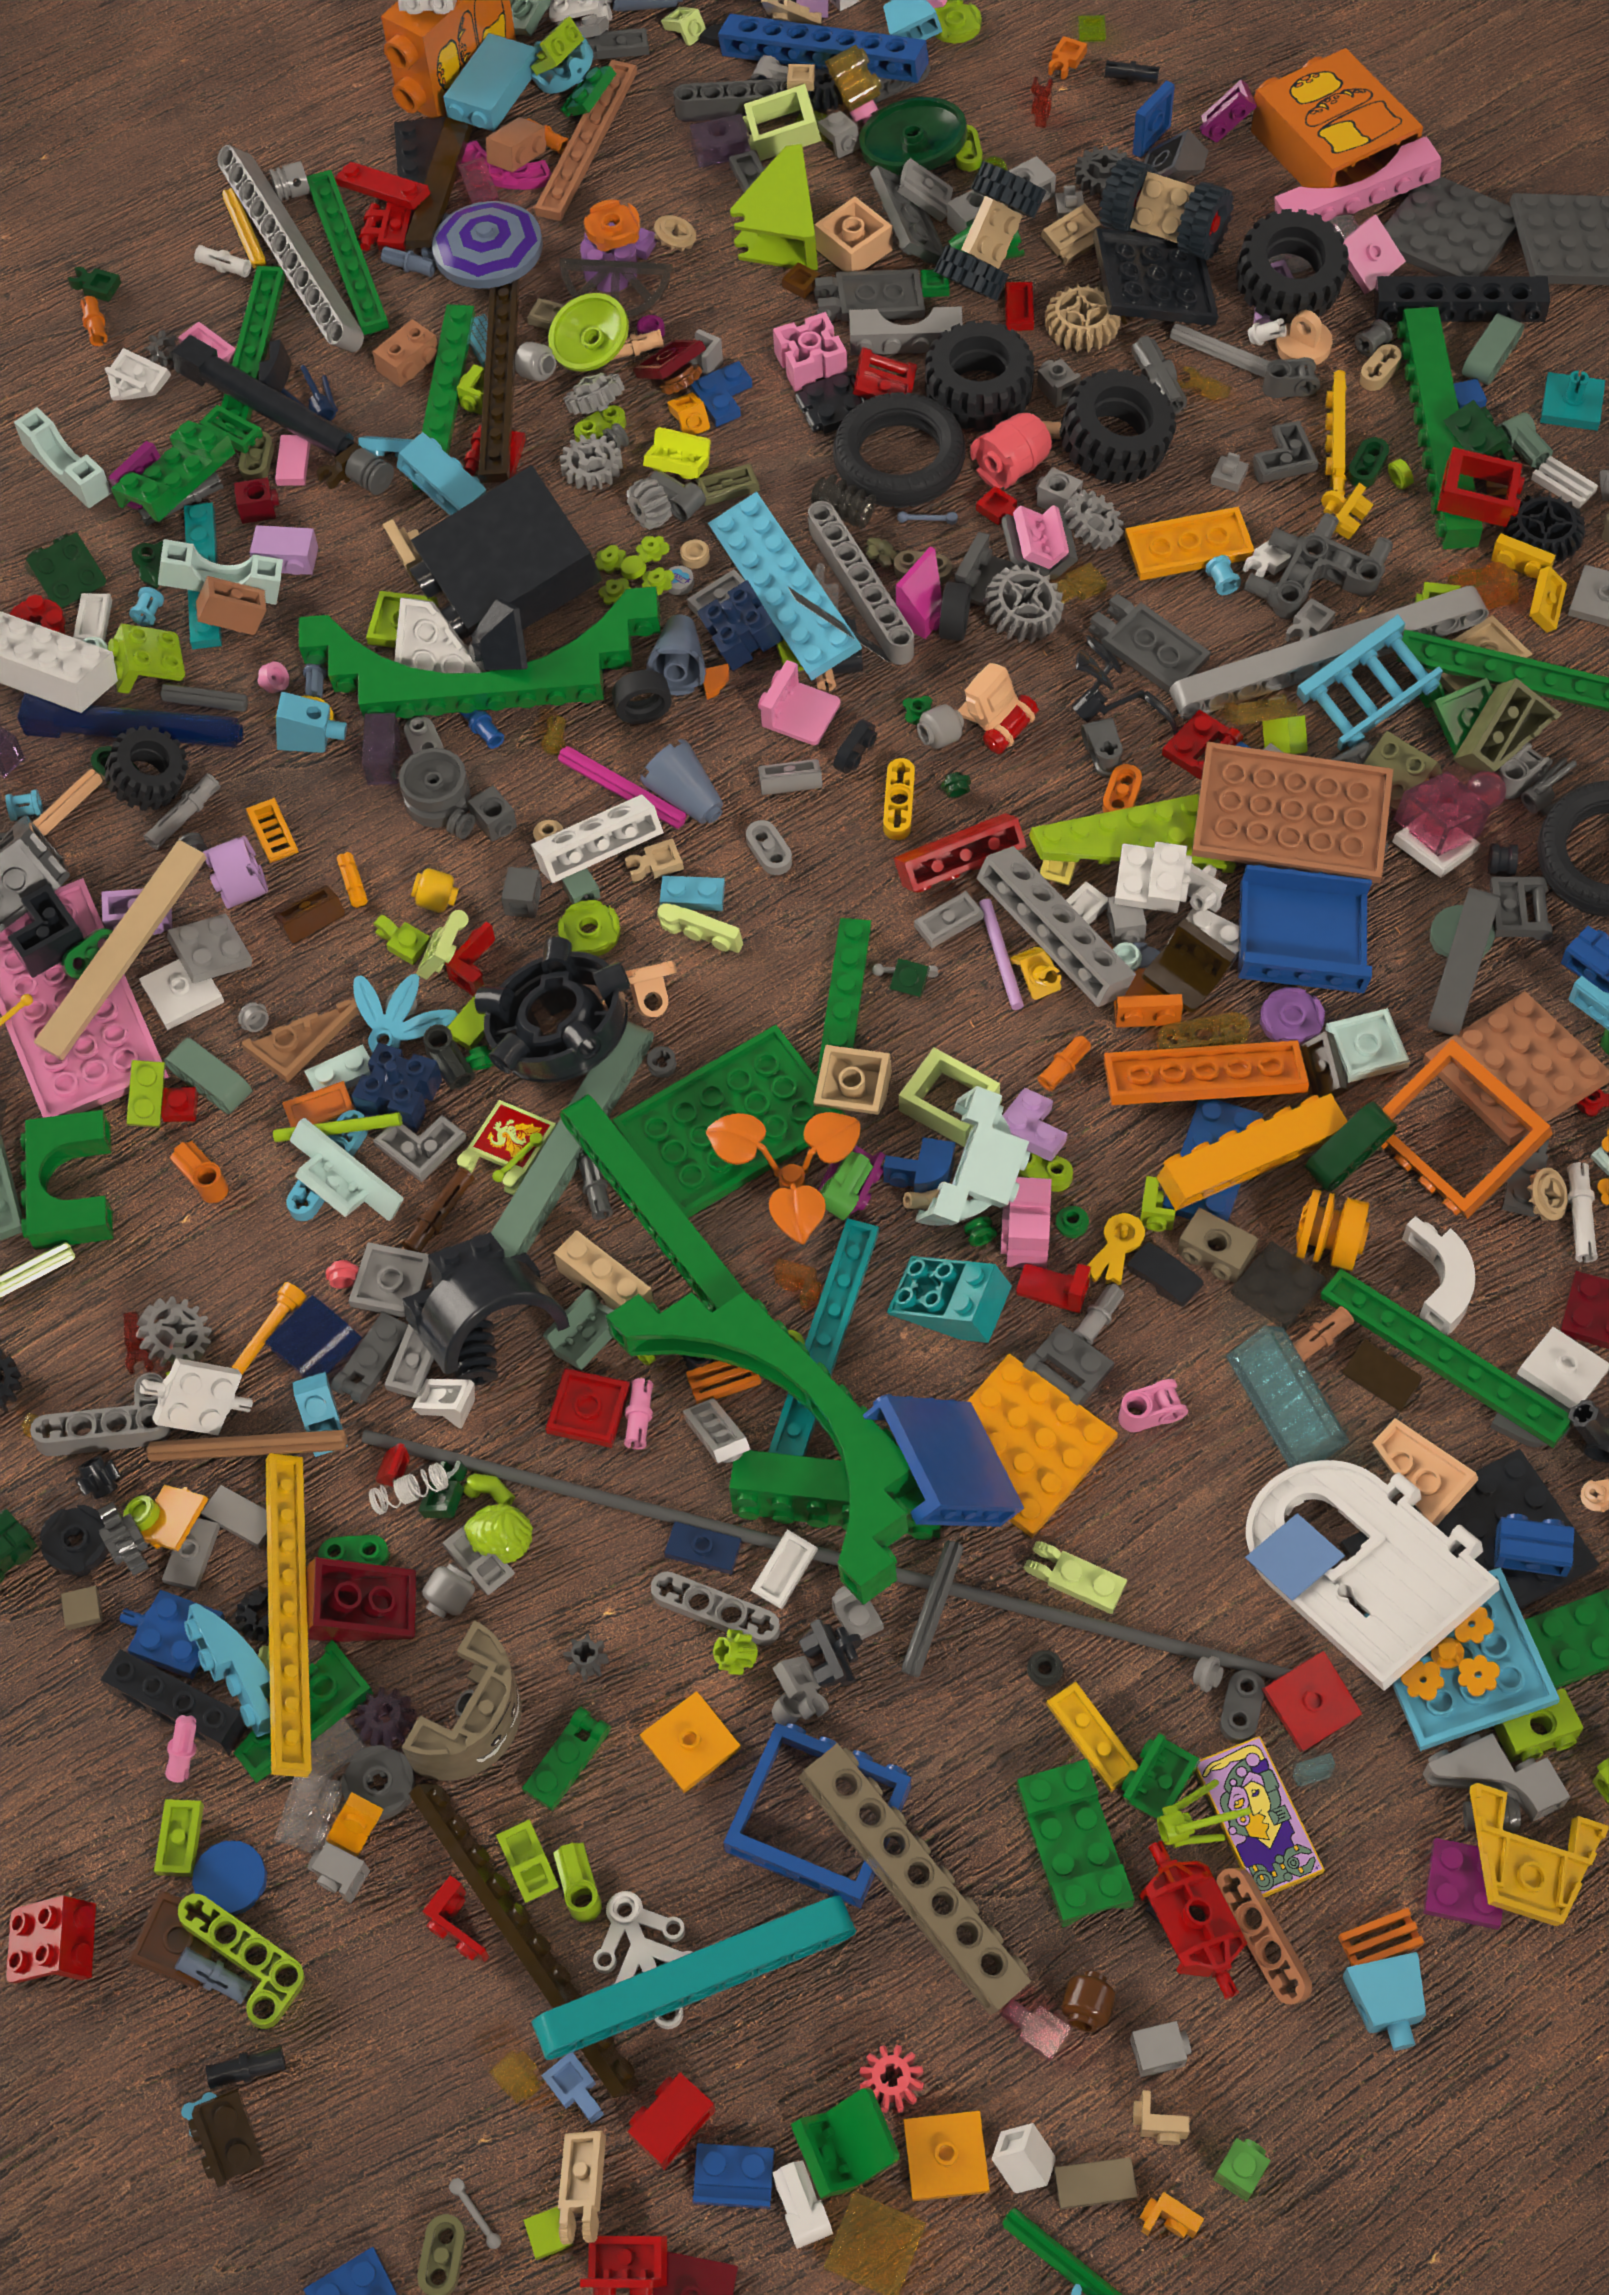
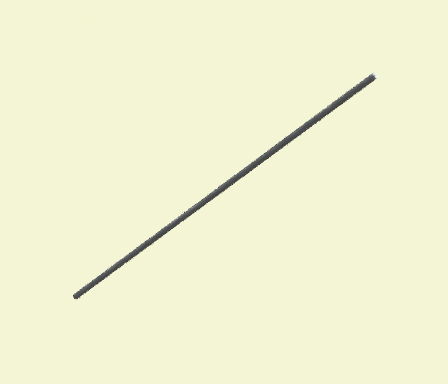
[361,1429,1292,1680]

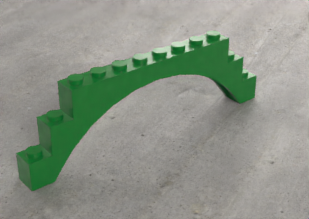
[299,586,661,721]
[606,1291,918,1605]

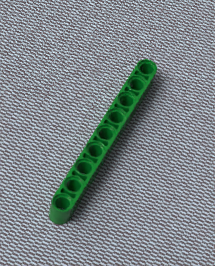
[560,1094,745,1311]

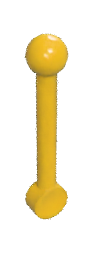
[0,994,33,1026]

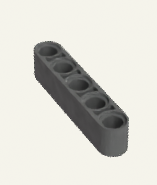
[673,78,802,122]
[1427,887,1501,1036]

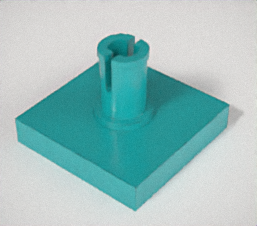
[1540,371,1606,431]

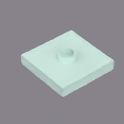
[1325,1008,1410,1083]

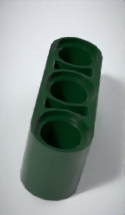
[1305,1101,1398,1192]

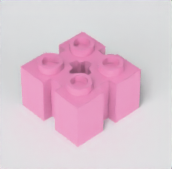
[773,312,847,392]
[1001,1177,1052,1269]

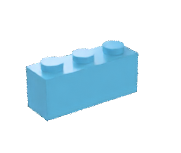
[397,432,486,515]

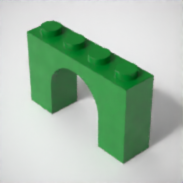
[21,1110,114,1250]

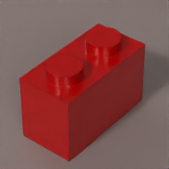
[627,2072,716,2170]

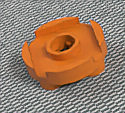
[584,199,640,252]

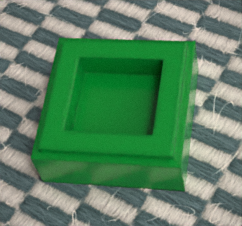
[921,269,950,297]

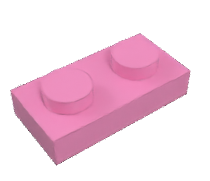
[178,322,236,363]

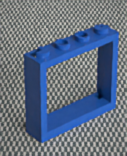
[723,1723,911,1909]

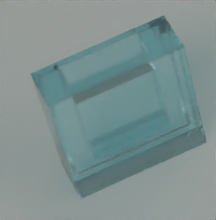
[1292,1753,1336,1787]

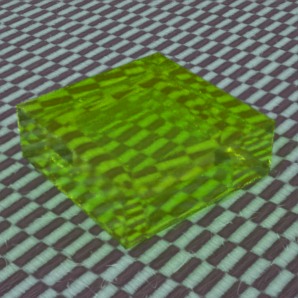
[1078,15,1106,42]

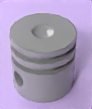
[269,161,310,201]

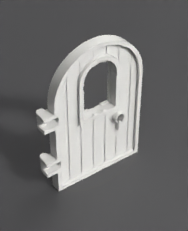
[1246,1460,1500,1691]

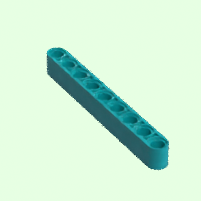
[531,1895,857,2060]

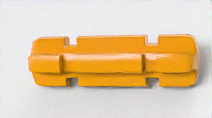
[337,852,368,908]

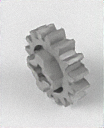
[563,373,625,415]
[560,434,623,491]
[1063,490,1124,550]
[136,1296,212,1367]

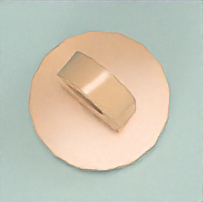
[1275,310,1333,367]
[625,960,677,1018]

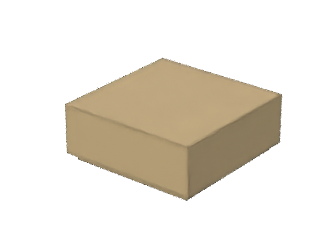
[787,64,815,91]

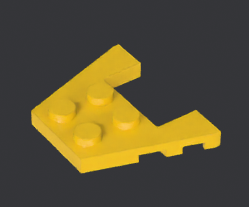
[1470,1783,1609,1926]

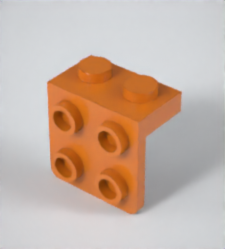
[1113,968,1183,1028]

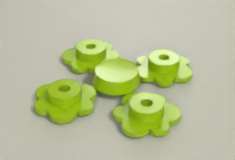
[595,536,674,605]

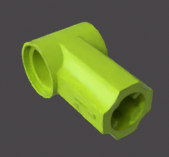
[553,1843,602,1923]

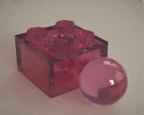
[1394,771,1506,856]

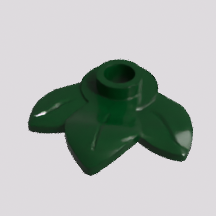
[132,541,163,589]

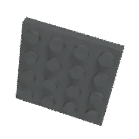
[1384,176,1517,276]
[1509,193,1609,285]

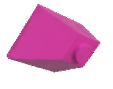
[896,546,942,639]

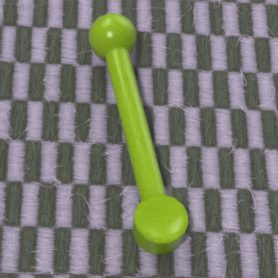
[492,1133,543,1182]

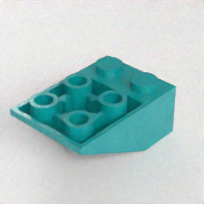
[887,1256,1012,1343]

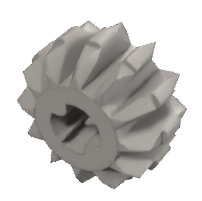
[626,477,672,530]

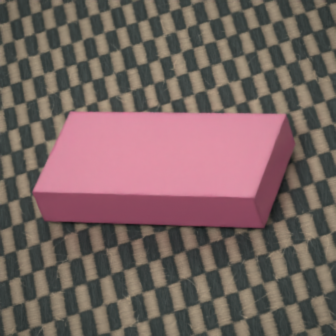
[275,435,311,486]

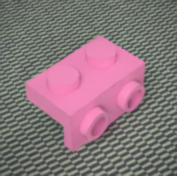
[1013,505,1069,569]

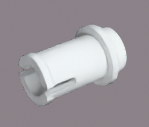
[1248,318,1287,346]

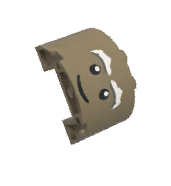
[402,1620,522,1781]

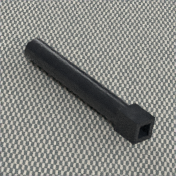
[172,335,354,457]

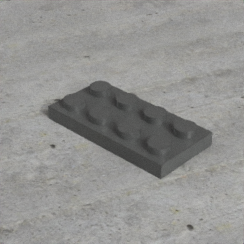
[870,165,944,265]

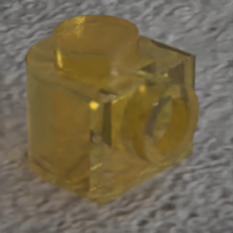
[488,2050,542,2105]

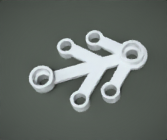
[593,1891,693,2029]

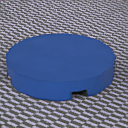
[192,1841,268,1916]

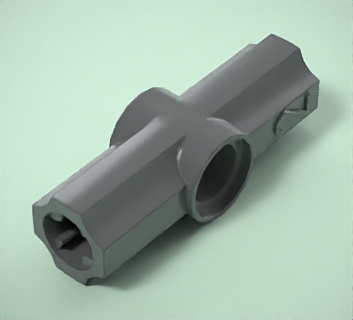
[1131,336,1187,414]

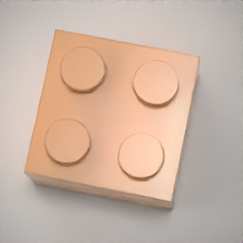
[814,197,893,272]

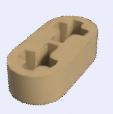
[1359,344,1402,391]

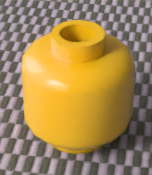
[411,868,459,913]

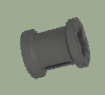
[1355,319,1393,357]

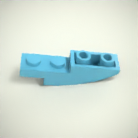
[184,1603,271,1737]

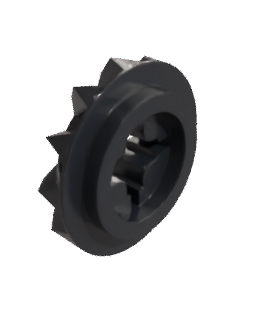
[235,1585,269,1641]

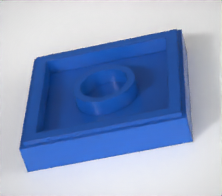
[1133,80,1175,158]

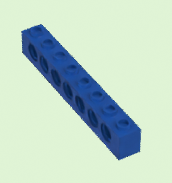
[718,14,929,83]

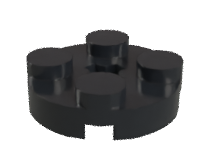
[40,1505,109,1577]

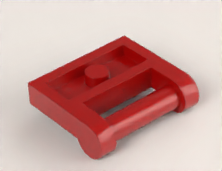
[853,347,917,399]
[1162,709,1243,780]

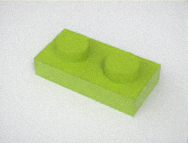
[127,1060,166,1128]
[154,1799,204,1877]

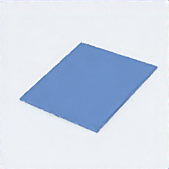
[1245,1513,1345,1601]

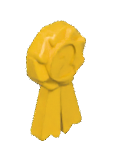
[1087,1213,1145,1285]

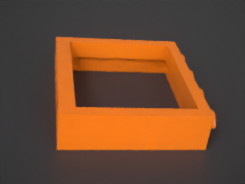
[1380,1039,1553,1219]

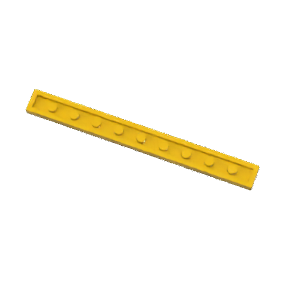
[265,1453,312,1777]

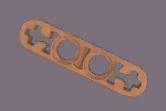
[1216,1868,1312,2005]

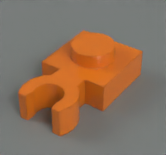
[1048,36,1087,80]

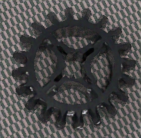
[1504,492,1586,564]

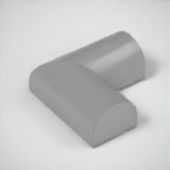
[373,1115,466,1182]

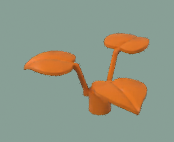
[706,1112,861,1245]

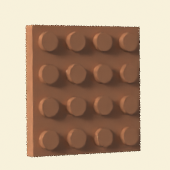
[1423,991,1609,1146]

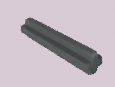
[160,684,249,712]

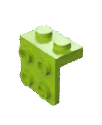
[107,623,185,694]

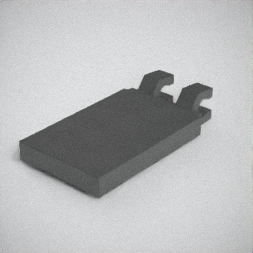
[814,269,925,321]
[1088,593,1211,694]

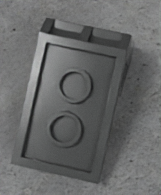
[0,815,70,932]

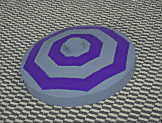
[432,201,543,288]

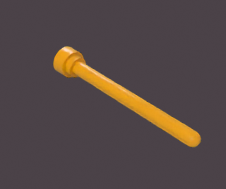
[231,1282,307,1375]

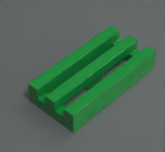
[199,405,263,454]

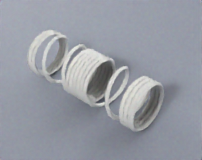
[369,1463,448,1515]

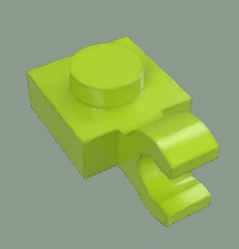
[373,915,431,965]

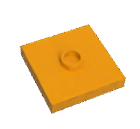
[640,1691,741,1793]
[903,2111,990,2201]

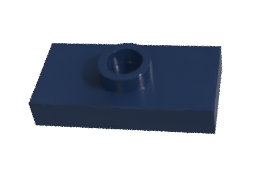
[664,1521,742,1575]

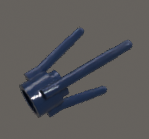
[281,365,338,421]

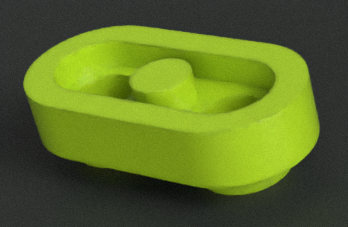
[954,125,983,172]
[574,405,626,442]
[1017,1152,1073,1192]

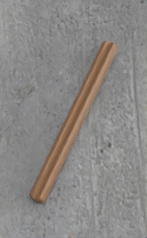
[146,1430,347,1462]

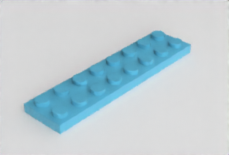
[708,492,862,681]

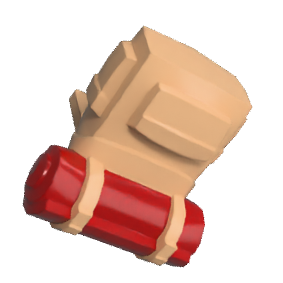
[958,663,1039,754]

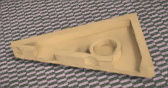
[761,0,822,25]

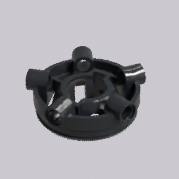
[474,937,631,1083]

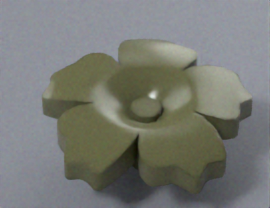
[866,538,897,568]

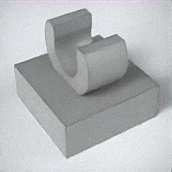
[1054,185,1084,220]
[1210,452,1249,492]

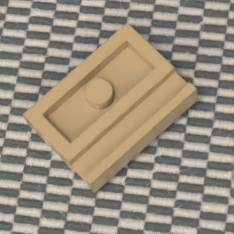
[1041,203,1102,265]

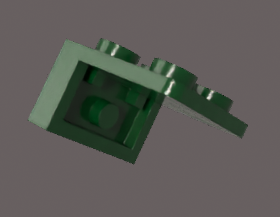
[1444,400,1515,461]
[25,532,106,609]

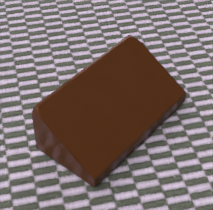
[274,886,345,943]

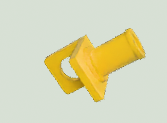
[1009,947,1061,1000]

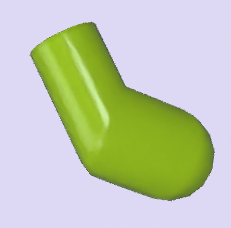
[463,1473,515,1505]

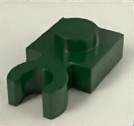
[68,266,122,302]
[418,1461,467,1518]

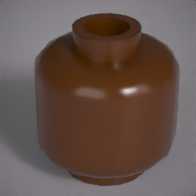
[1061,1971,1115,2033]

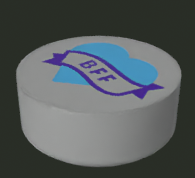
[667,566,694,595]

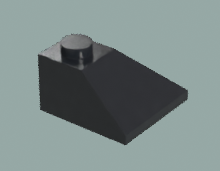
[469,599,528,670]

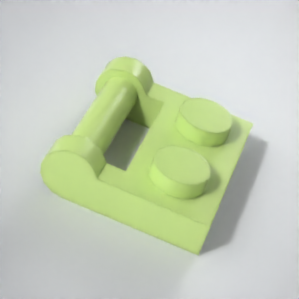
[416,910,469,980]

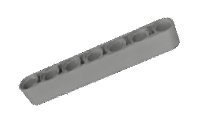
[808,501,914,665]

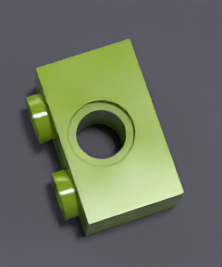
[1493,1688,1584,1763]

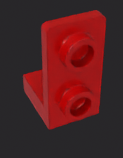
[445,922,495,997]
[1016,1263,1091,1313]
[422,1875,489,1963]

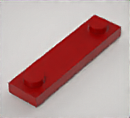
[334,162,431,210]

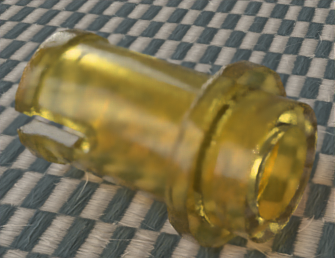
[541,715,566,755]

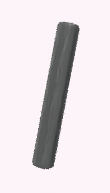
[901,1540,963,1677]

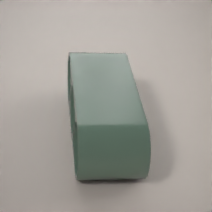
[1462,313,1524,385]
[163,1037,253,1115]

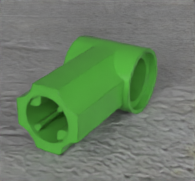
[819,1152,873,1221]

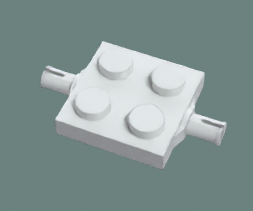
[140,1358,253,1435]

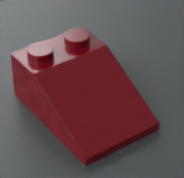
[306,1557,416,1642]

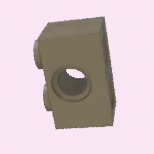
[1177,1208,1259,1284]

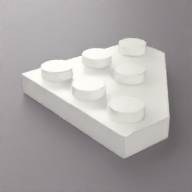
[394,598,484,673]

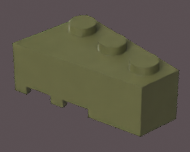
[1453,678,1563,777]

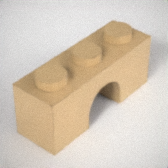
[554,1230,654,1310]

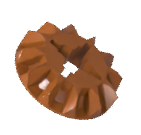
[660,363,702,395]

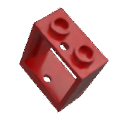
[1437,447,1525,527]

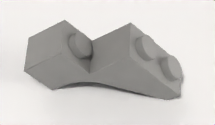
[1423,1733,1570,1822]

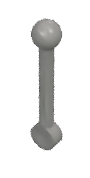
[872,963,939,978]
[449,2178,501,2249]

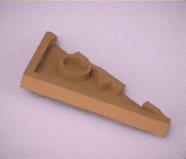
[241,999,360,1083]

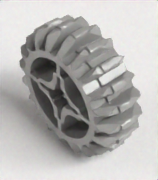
[983,564,1064,643]

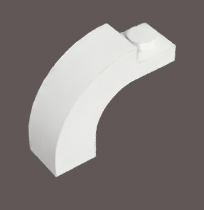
[1402,1216,1475,1336]

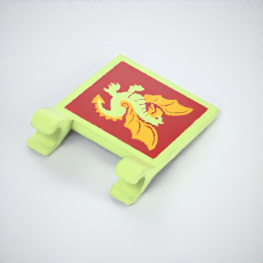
[457,1100,556,1195]

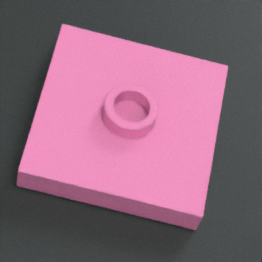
[1343,214,1406,294]

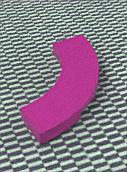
[460,140,552,190]

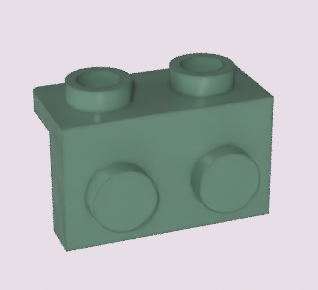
[543,1289,614,1370]

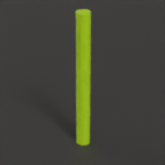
[273,1113,402,1142]

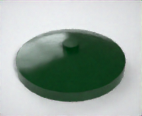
[859,97,968,175]

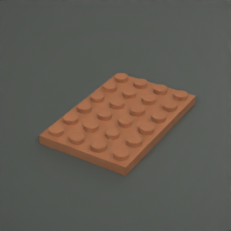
[1191,742,1393,884]

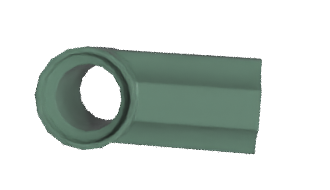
[1497,412,1553,469]

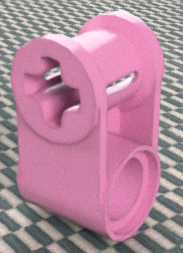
[1118,1379,1188,1432]

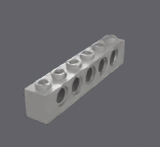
[977,846,1136,1007]

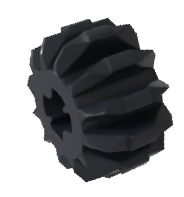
[808,66,847,112]

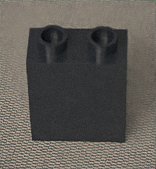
[409,465,602,640]

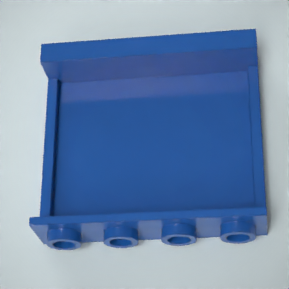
[1238,865,1372,993]
[863,1394,1024,1527]

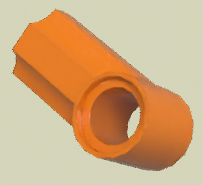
[170,1141,229,1203]

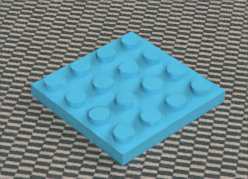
[1364,1567,1560,1751]

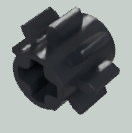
[75,1456,121,1499]

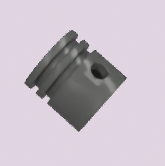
[345,448,394,495]

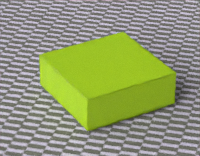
[523,2206,574,2260]

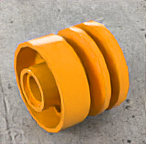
[1296,1189,1370,1271]

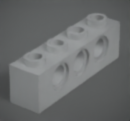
[947,156,1056,234]

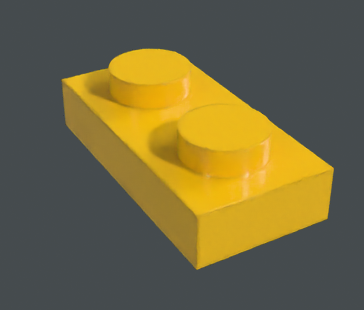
[1491,533,1556,579]
[1529,566,1567,633]

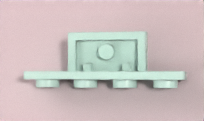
[290,1118,403,1221]

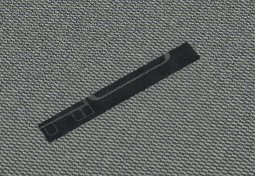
[788,587,891,663]

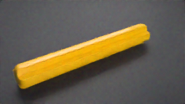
[222,188,267,269]

